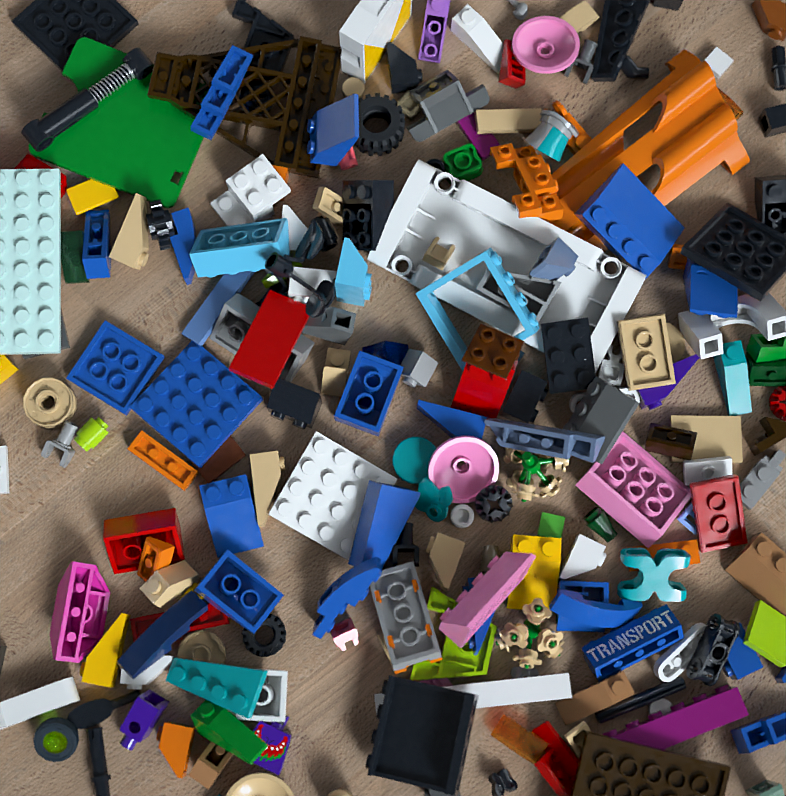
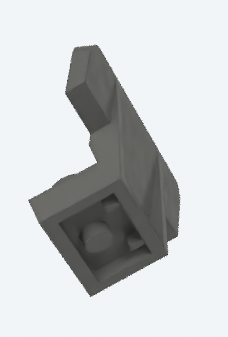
[406,70,490,142]

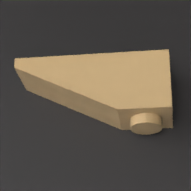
[109,193,149,270]
[250,451,286,527]

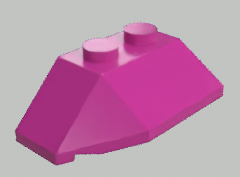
[49,561,110,663]

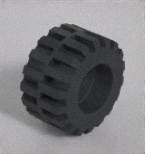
[354,93,405,157]

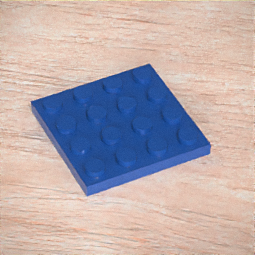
[130,341,263,468]

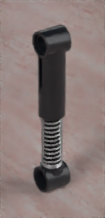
[21,47,154,152]

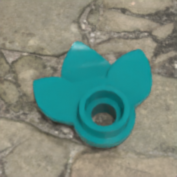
[415,477,453,522]

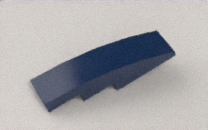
[117,590,208,679]

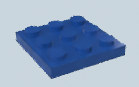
[66,320,165,416]

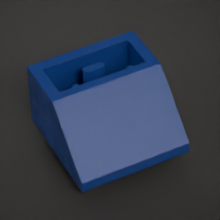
[556,581,609,632]

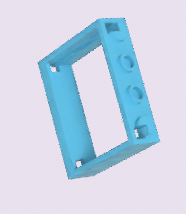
[415,248,540,371]

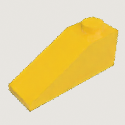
[79,613,131,687]

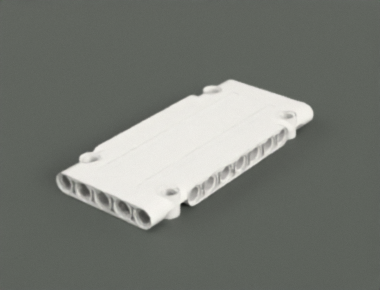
[367,160,647,373]

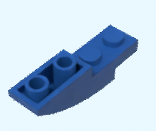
[312,557,382,639]

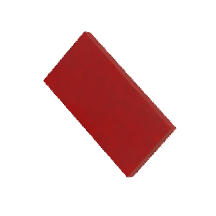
[229,290,310,389]

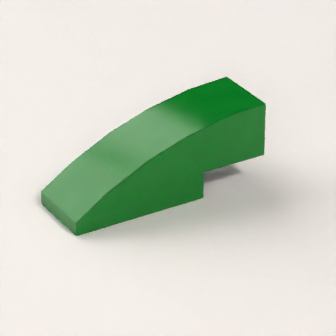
[746,334,786,363]

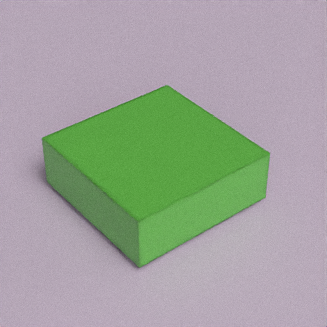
[537,512,565,538]

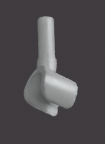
[508,0,528,21]

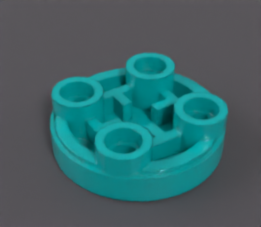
[392,437,437,484]

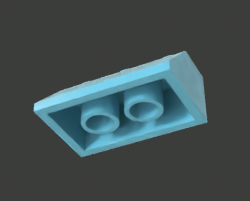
[335,237,372,307]

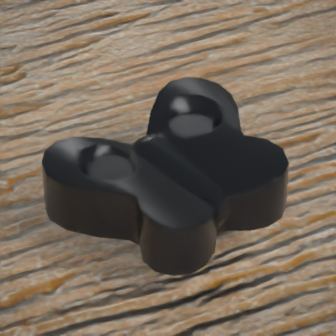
[488,769,518,796]

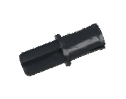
[771,45,786,91]

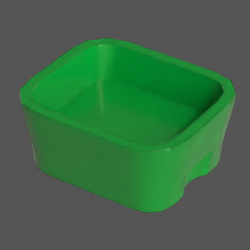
[441,143,484,184]

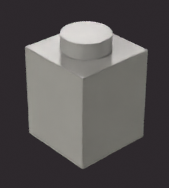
[400,349,438,388]

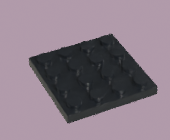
[11,0,139,72]
[680,202,786,302]

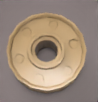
[23,378,77,429]

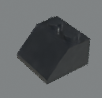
[267,378,322,430]

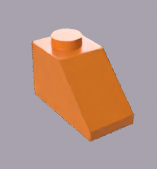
[156,721,196,778]

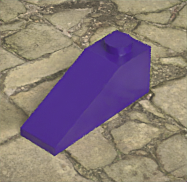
[636,354,699,410]

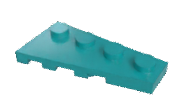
[165,658,268,718]

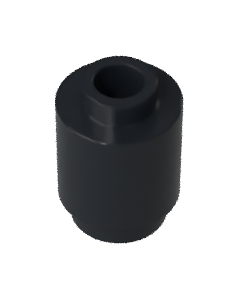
[308,216,338,252]

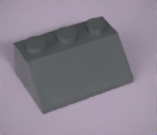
[563,376,640,464]

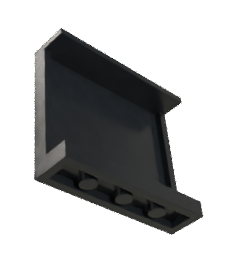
[365,675,479,796]

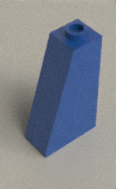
[348,480,420,569]

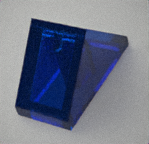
[362,341,409,365]

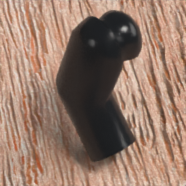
[621,55,649,79]

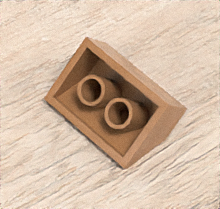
[724,532,786,615]

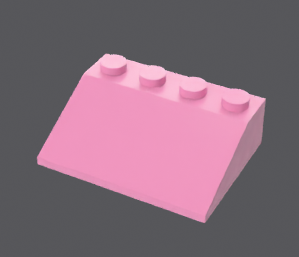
[576,431,691,548]
[439,552,536,648]

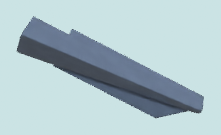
[484,418,605,463]

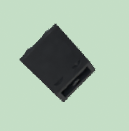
[754,175,786,236]
[342,180,394,251]

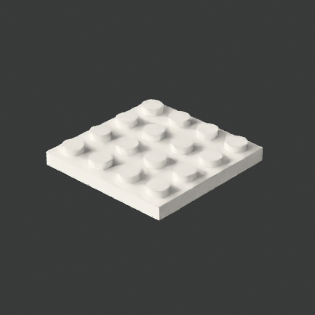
[268,431,397,561]

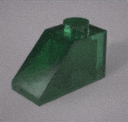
[61,230,89,284]

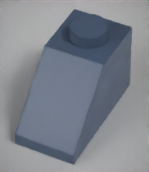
[529,237,579,281]

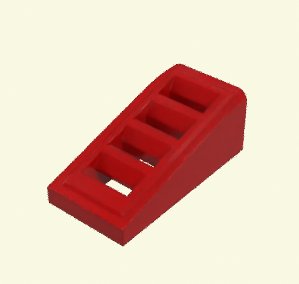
[498,39,526,89]

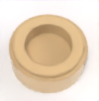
[342,77,365,99]

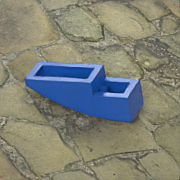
[170,207,197,285]
[730,710,786,754]

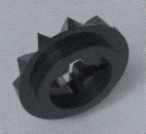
[239,81,275,116]
[475,485,513,523]

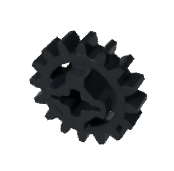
[146,199,175,250]

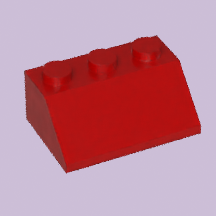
[103,508,185,574]

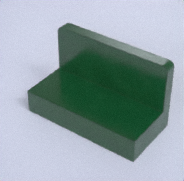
[745,352,786,386]

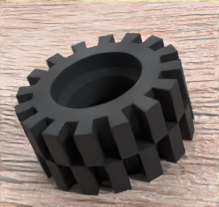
[242,614,287,657]

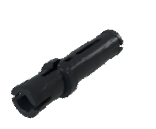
[87,727,111,796]

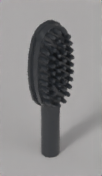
[67,689,141,730]

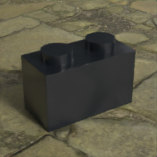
[500,370,549,423]

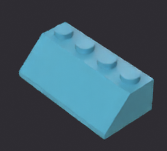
[189,218,290,278]

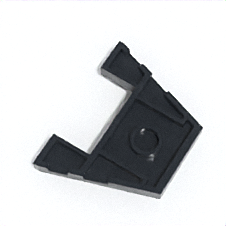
[209,0,295,78]

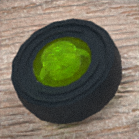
[33,717,79,762]

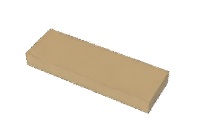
[474,108,542,134]

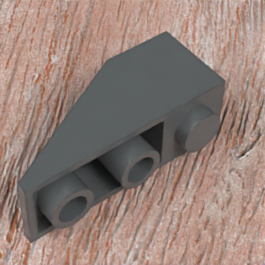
[302,307,356,345]

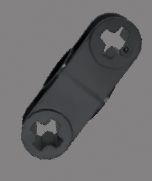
[686,613,740,686]

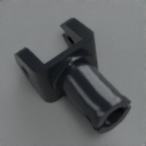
[393,522,419,567]

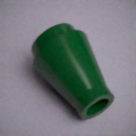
[583,507,618,543]

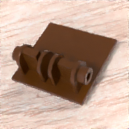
[462,323,525,379]

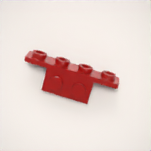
[531,721,579,796]

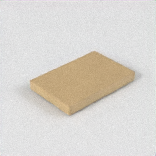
[617,314,676,391]
[669,415,743,463]

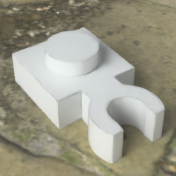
[598,345,624,388]

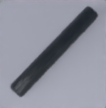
[595,677,686,723]

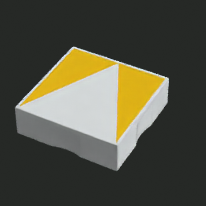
[339,0,412,84]

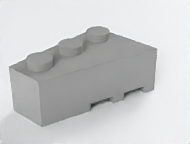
[476,268,561,323]

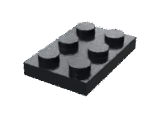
[541,317,596,394]

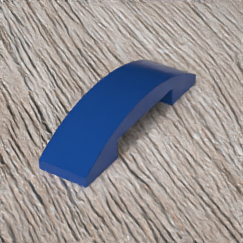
[549,589,643,628]

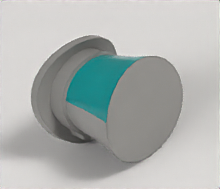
[525,110,579,162]

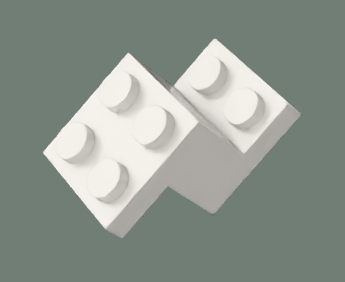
[210,154,291,226]

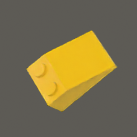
[506,535,562,612]

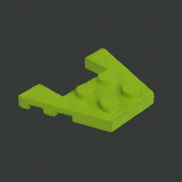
[410,587,497,681]

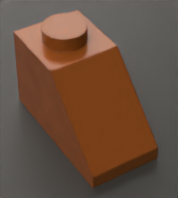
[751,0,786,42]

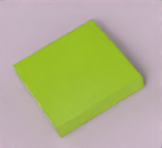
[743,600,786,668]

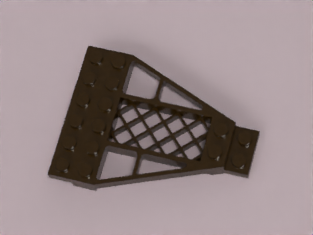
[147,36,342,179]

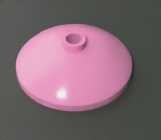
[512,16,580,74]
[428,436,499,504]

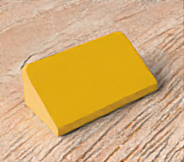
[66,179,119,215]

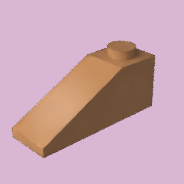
[555,671,635,725]

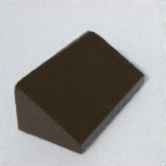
[645,423,697,461]

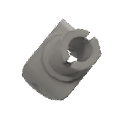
[41,421,79,468]

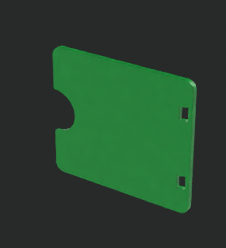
[29,37,209,208]

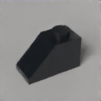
[386,42,423,94]

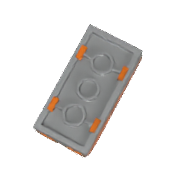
[370,561,442,674]

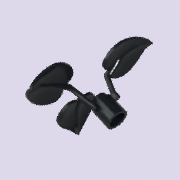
[256,219,336,318]

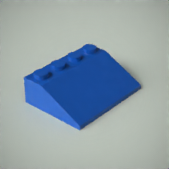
[574,163,685,279]

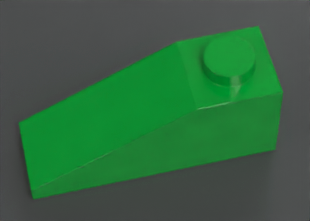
[190,700,268,765]

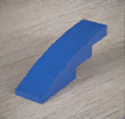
[191,45,253,140]

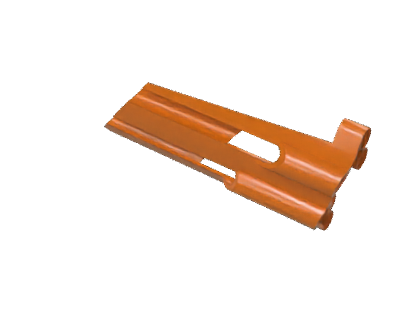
[539,49,750,252]

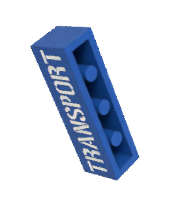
[581,604,684,682]

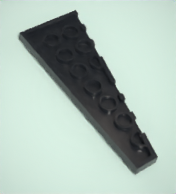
[591,0,650,82]

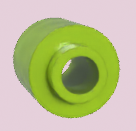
[74,417,109,452]

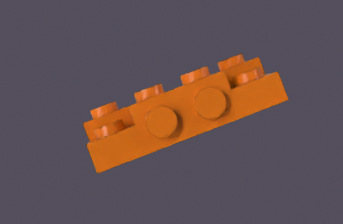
[490,143,564,221]

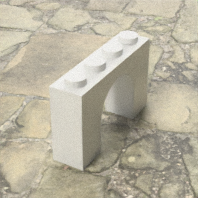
[678,293,786,360]

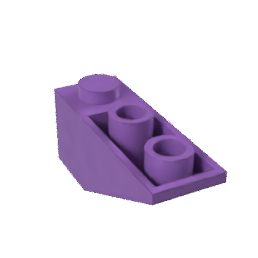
[418,0,451,63]

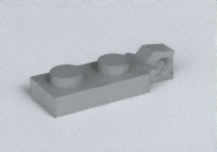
[740,449,786,510]

